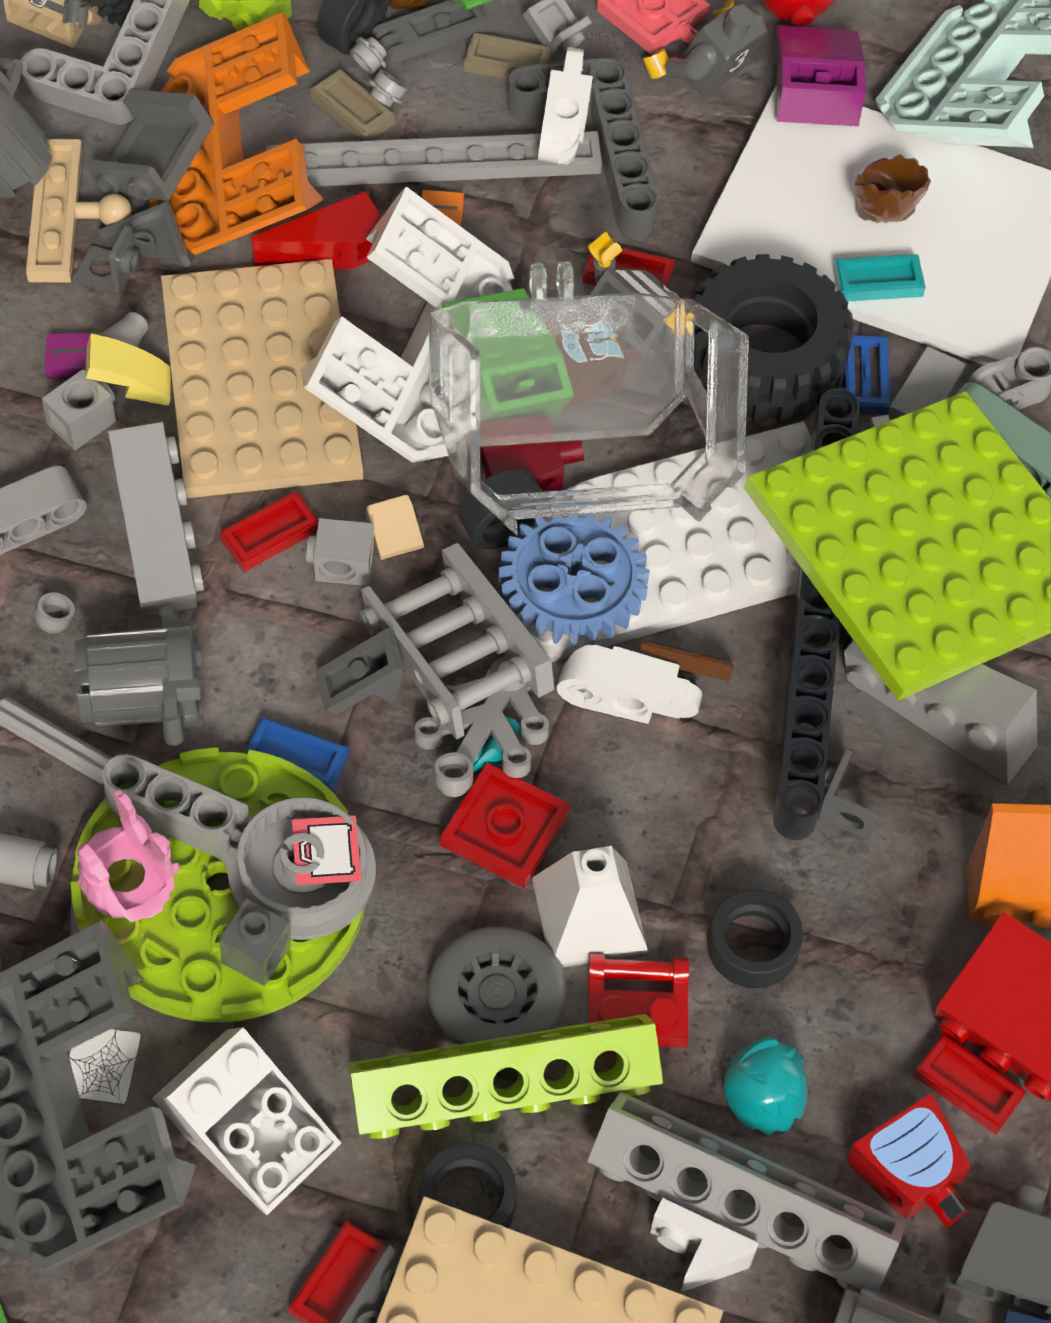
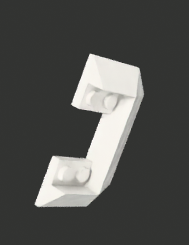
[300,187,514,463]

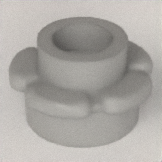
[350,37,387,75]
[369,70,407,107]

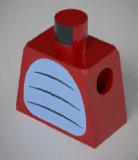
[846,1093,970,1228]

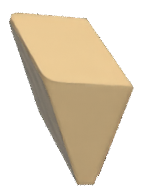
[366,495,424,560]

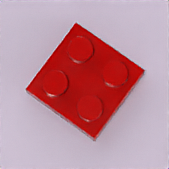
[440,763,571,889]

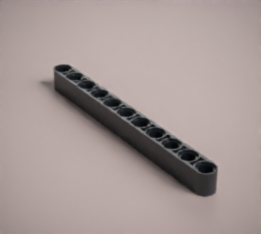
[773,388,860,840]

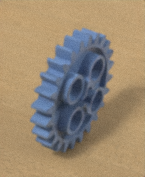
[499,507,650,646]

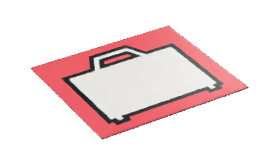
[292,816,362,885]

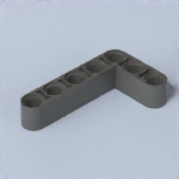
[508,58,657,239]

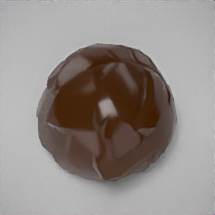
[854,154,931,223]

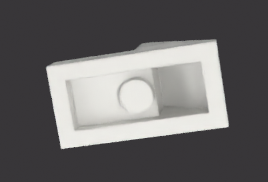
[650,1198,759,1291]

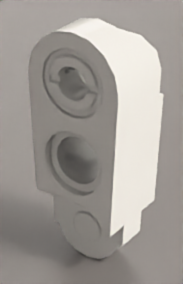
[538,47,593,165]
[557,645,702,724]

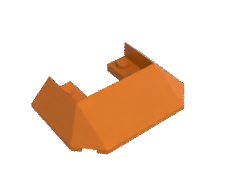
[149,12,324,255]

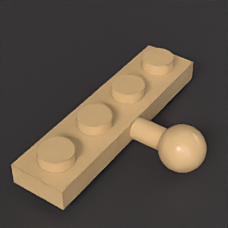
[26,139,132,283]

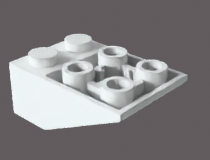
[152,1028,341,1215]

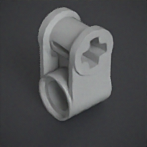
[968,347,1051,410]

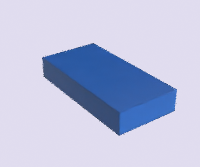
[244,717,350,792]

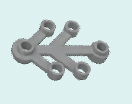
[415,656,549,797]

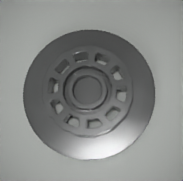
[428,926,567,1045]

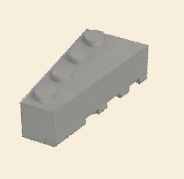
[108,422,204,617]
[844,640,1038,785]

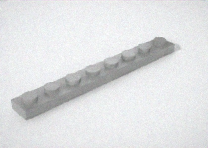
[267,131,602,187]

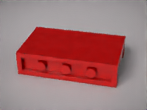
[934,912,1051,1102]

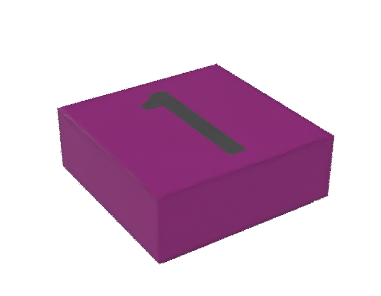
[45,333,91,378]

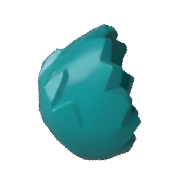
[723,1036,808,1135]

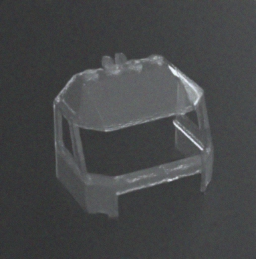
[429,262,749,535]

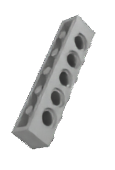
[587,1092,906,1290]

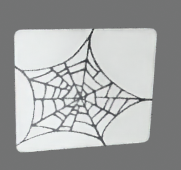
[69,1029,141,1104]

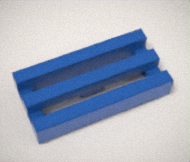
[843,335,890,416]

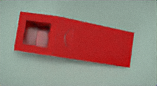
[251,191,382,269]

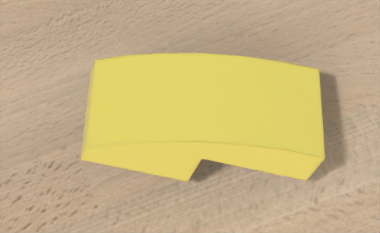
[86,333,171,406]

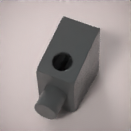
[953,1185,1051,1321]

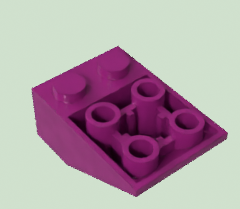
[777,26,866,127]

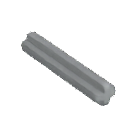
[0,698,112,784]

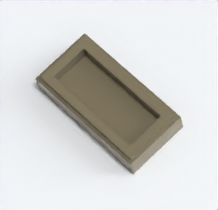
[464,32,552,80]
[310,69,395,141]

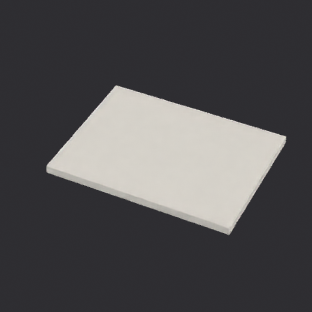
[691,85,1051,365]

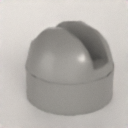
[35,593,75,634]

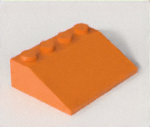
[965,803,1051,928]

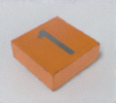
[422,190,464,227]

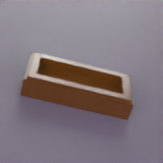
[639,640,734,682]

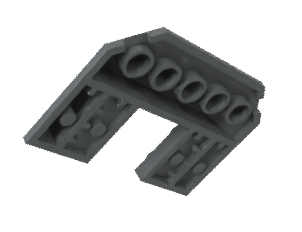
[0,921,196,1270]

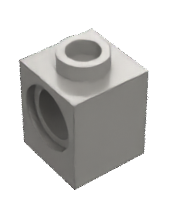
[41,369,116,451]
[306,518,375,586]

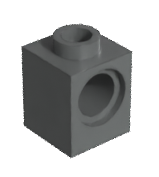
[220,898,291,986]

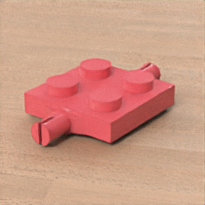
[597,0,710,55]

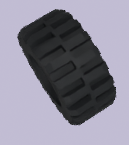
[682,254,854,423]

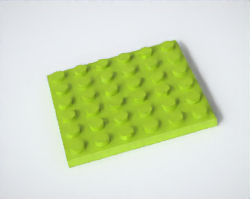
[743,391,1051,701]

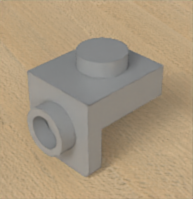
[523,0,592,54]

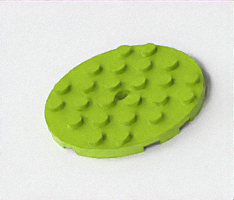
[71,747,366,1022]

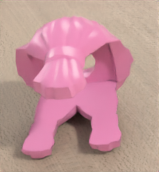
[77,790,180,922]

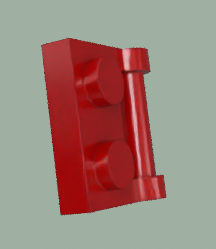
[587,953,689,1047]

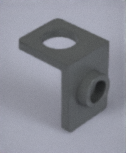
[75,225,139,294]
[818,748,878,839]

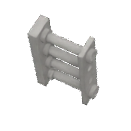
[360,542,555,740]

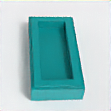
[833,254,926,302]

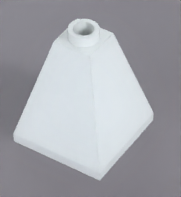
[532,846,648,968]

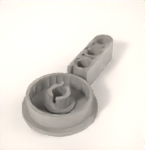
[102,754,376,940]

